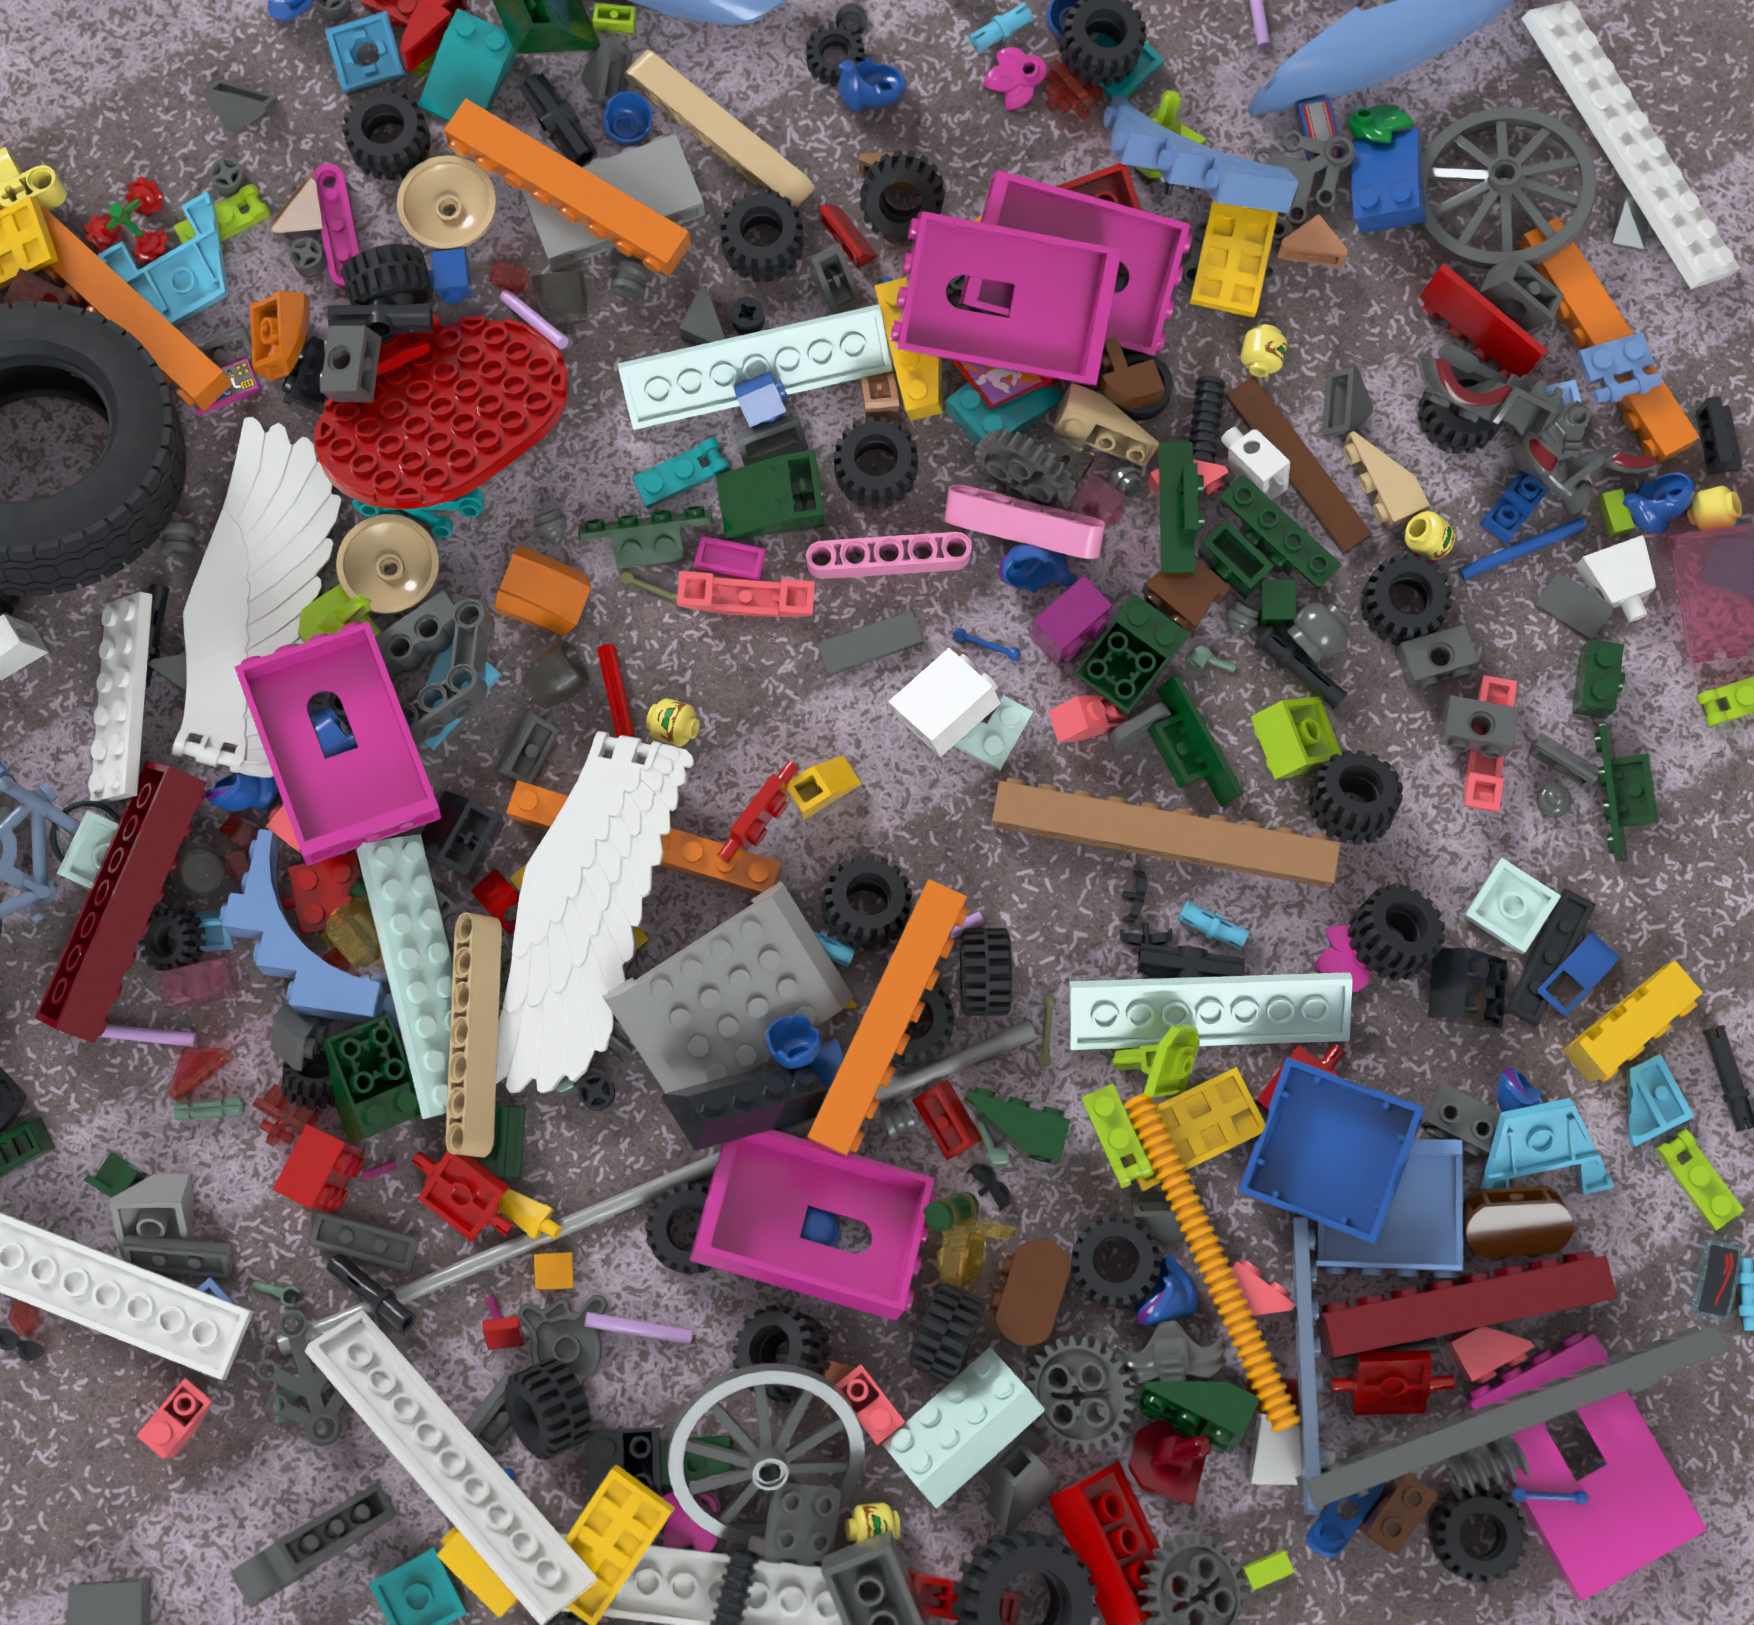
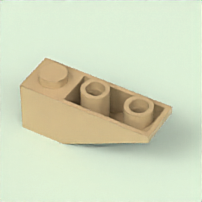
[1054,382,1159,468]
[1343,431,1430,531]

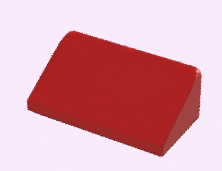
[820,204,877,269]
[912,1080,983,1161]

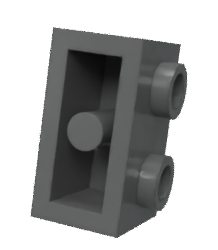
[1421,1083,1501,1158]

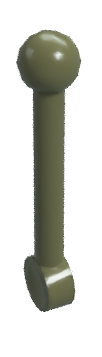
[620,571,678,606]
[1038,994,1056,1067]

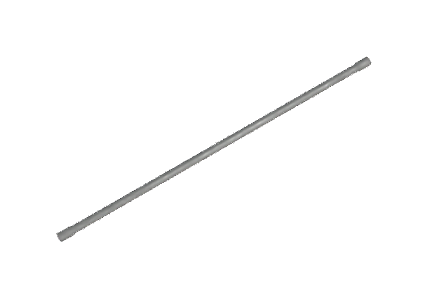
[277,1020,1037,1356]

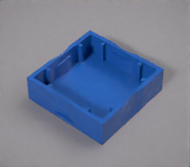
[1238,1057,1426,1244]

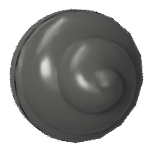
[1109,467,1143,500]
[534,508,567,545]
[1225,600,1260,636]
[1536,783,1572,818]

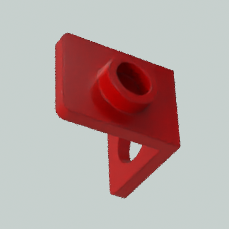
[471,869,520,934]

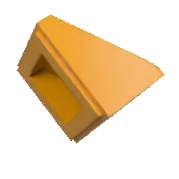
[534,1252,574,1291]

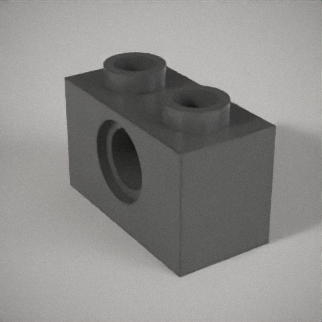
[1479,255,1564,331]
[320,325,382,402]
[1395,624,1479,690]
[1438,695,1519,758]

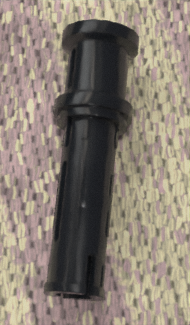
[1253,624,1348,709]

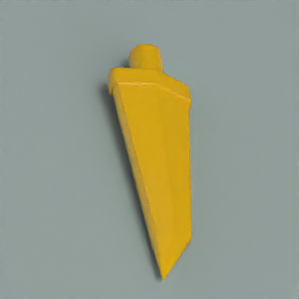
[499,1188,562,1240]

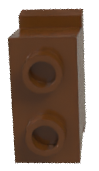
[1142,557,1232,635]
[1358,1473,1439,1555]

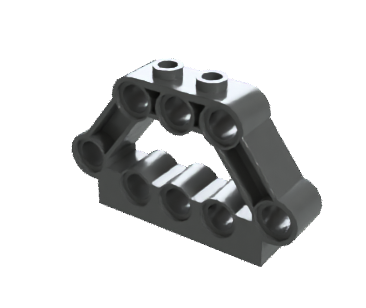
[326,590,495,745]
[231,1482,397,1609]

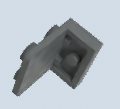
[748,1482,841,1567]

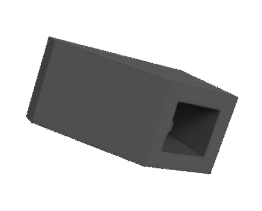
[270,1003,328,1071]
[987,1441,1060,1531]

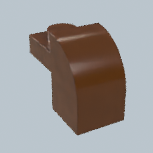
[1100,337,1165,409]

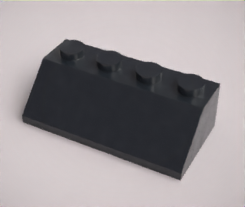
[662,1063,827,1151]

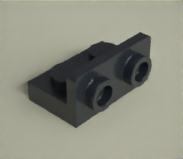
[281,336,328,414]
[1695,396,1742,474]

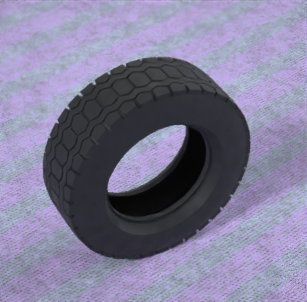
[0,301,186,596]

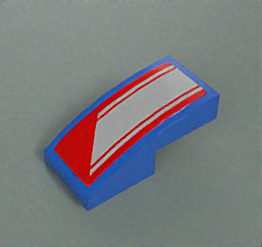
[1296,97,1342,171]

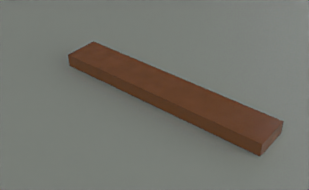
[1225,376,1372,555]

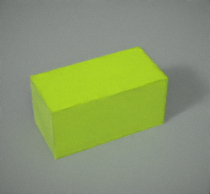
[593,3,637,34]
[1598,488,1635,538]
[1242,1549,1295,1590]

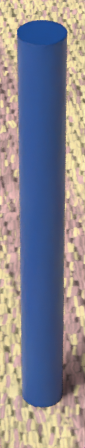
[1458,517,1586,581]

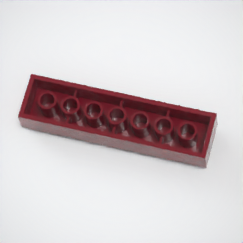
[34,761,207,1043]
[1315,1250,1617,1357]

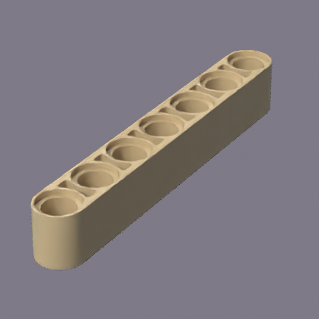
[624,50,815,208]
[446,912,502,1158]

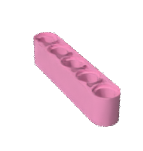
[944,485,1105,559]
[806,532,972,579]

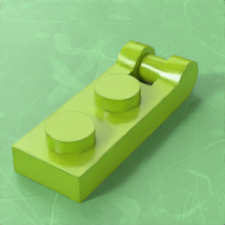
[173,184,271,244]
[1696,676,1754,728]
[1081,1083,1154,1189]
[1655,1129,1745,1231]

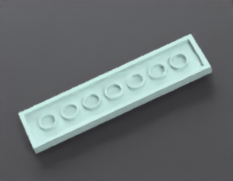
[618,304,892,430]
[356,834,453,1119]
[1069,972,1353,1050]

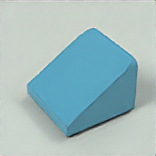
[194,910,234,952]

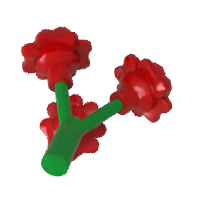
[83,176,169,263]

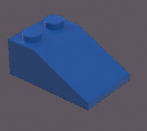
[1351,127,1427,233]

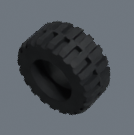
[951,1530,1099,1625]

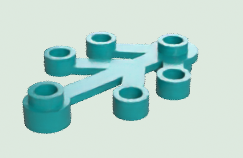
[352,488,485,538]

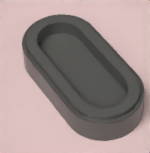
[1108,703,1172,751]

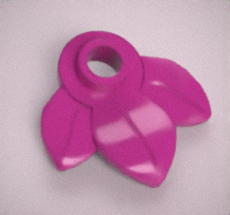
[983,47,1047,111]
[1314,925,1375,993]
[662,1490,721,1552]

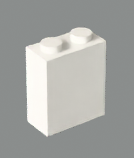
[889,648,1001,758]

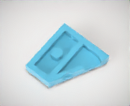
[1626,1054,1694,1148]

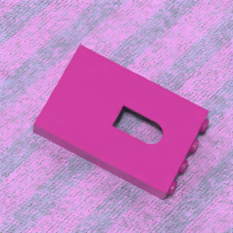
[959,170,1192,356]
[890,211,1122,386]
[234,621,441,866]
[689,1130,937,1321]
[1463,1331,1707,1601]

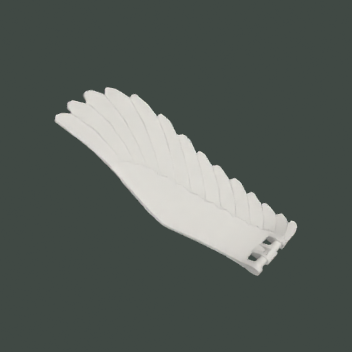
[172,417,341,778]
[496,731,694,1094]

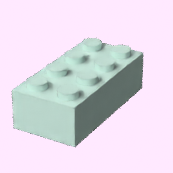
[882,1347,1045,1509]

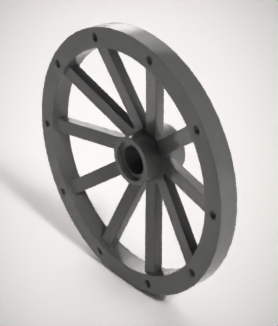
[1420,107,1596,270]
[667,1363,865,1544]

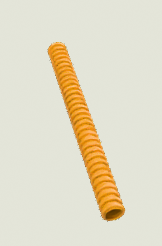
[1124,1093,1302,1433]

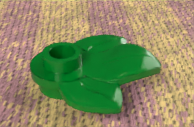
[1347,104,1414,143]

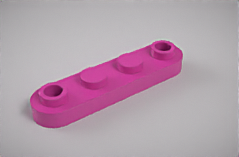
[313,164,361,290]

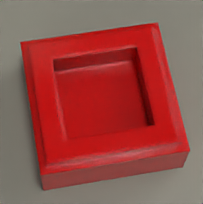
[482,1316,524,1350]

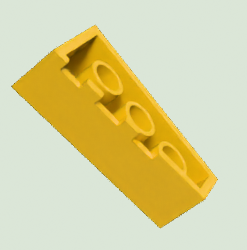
[874,277,943,421]
[1562,960,1703,1083]

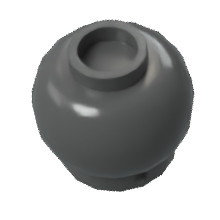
[1287,602,1350,663]

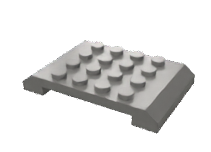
[602,881,853,1093]

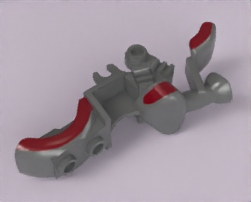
[1418,344,1657,515]

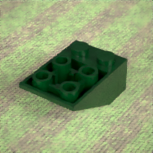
[492,0,601,54]
[716,450,825,540]
[1073,593,1189,715]
[324,1013,421,1141]
[964,1087,1071,1166]
[1136,1381,1260,1454]

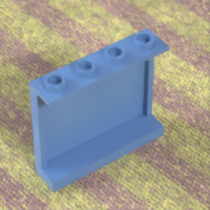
[1316,1139,1463,1278]

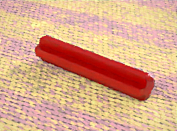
[597,644,635,738]

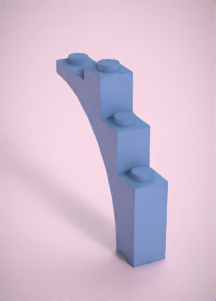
[1103,95,1299,213]
[220,829,386,1023]

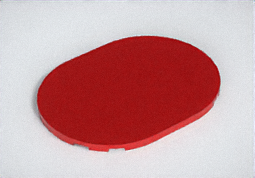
[314,316,569,509]

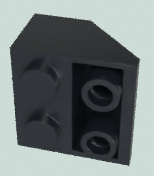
[421,791,506,883]
[1428,948,1508,1029]
[587,1427,662,1502]

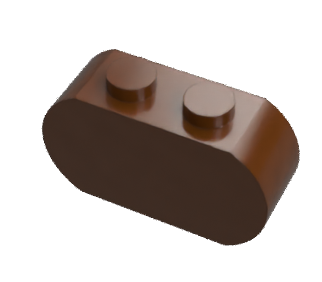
[1463,1186,1573,1259]
[990,1239,1071,1346]

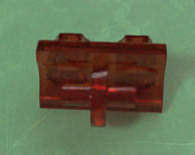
[1044,58,1103,120]
[252,1084,321,1147]

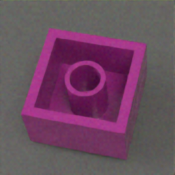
[1030,576,1112,666]

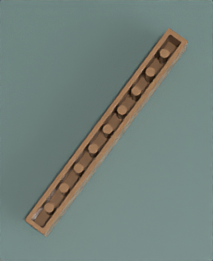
[991,778,1341,888]

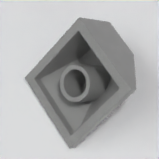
[109,1173,194,1256]

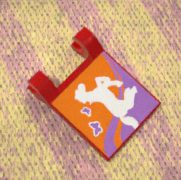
[952,360,1059,410]

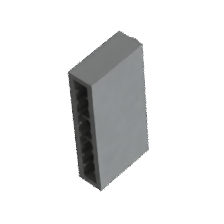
[521,134,705,271]

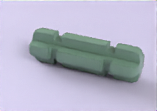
[174,1096,245,1121]

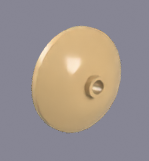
[397,155,497,251]
[336,514,440,614]

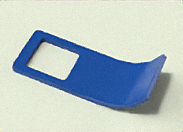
[1537,931,1620,1016]

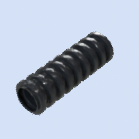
[1188,376,1226,464]
[710,1549,760,1625]

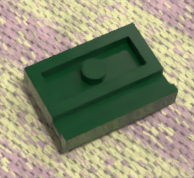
[471,1105,526,1179]

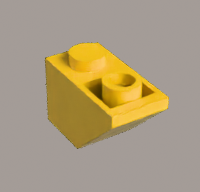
[786,755,862,820]

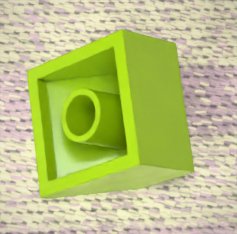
[1250,696,1342,780]

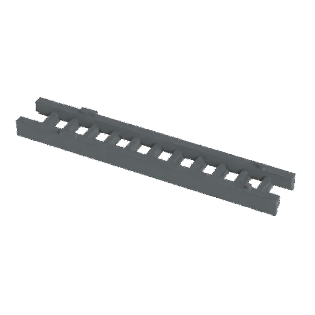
[1295,1325,1728,1508]

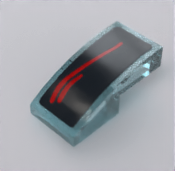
[1691,1238,1742,1321]

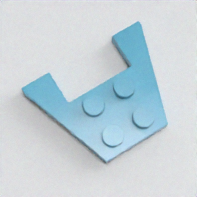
[97,191,230,327]
[1480,1098,1614,1195]

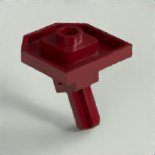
[1127,1419,1212,1506]

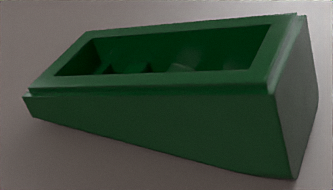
[0,1118,55,1178]

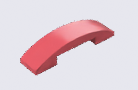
[677,571,815,617]
[1464,675,1517,813]

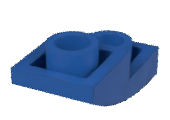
[1479,471,1549,544]

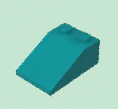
[418,9,518,122]
[946,382,1063,446]

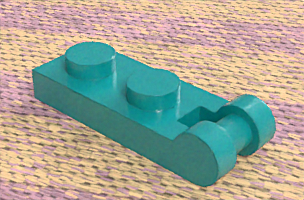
[632,437,731,509]

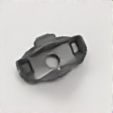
[1117,1320,1227,1385]

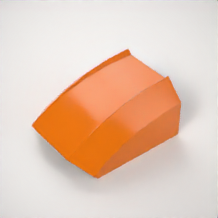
[249,290,310,382]
[495,546,591,636]

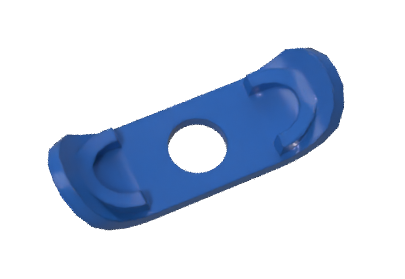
[1305,1481,1387,1558]

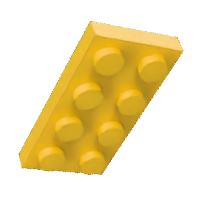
[0,196,59,289]
[1190,199,1278,318]
[1124,1067,1266,1192]
[565,1464,675,1625]

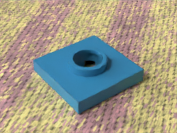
[325,11,407,95]

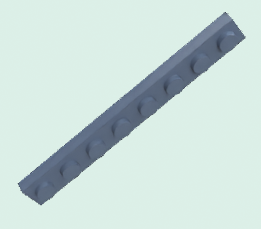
[1290,1218,1328,1515]

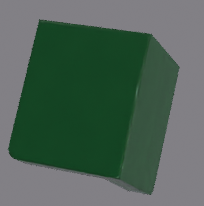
[1258,579,1297,627]
[84,1153,147,1198]

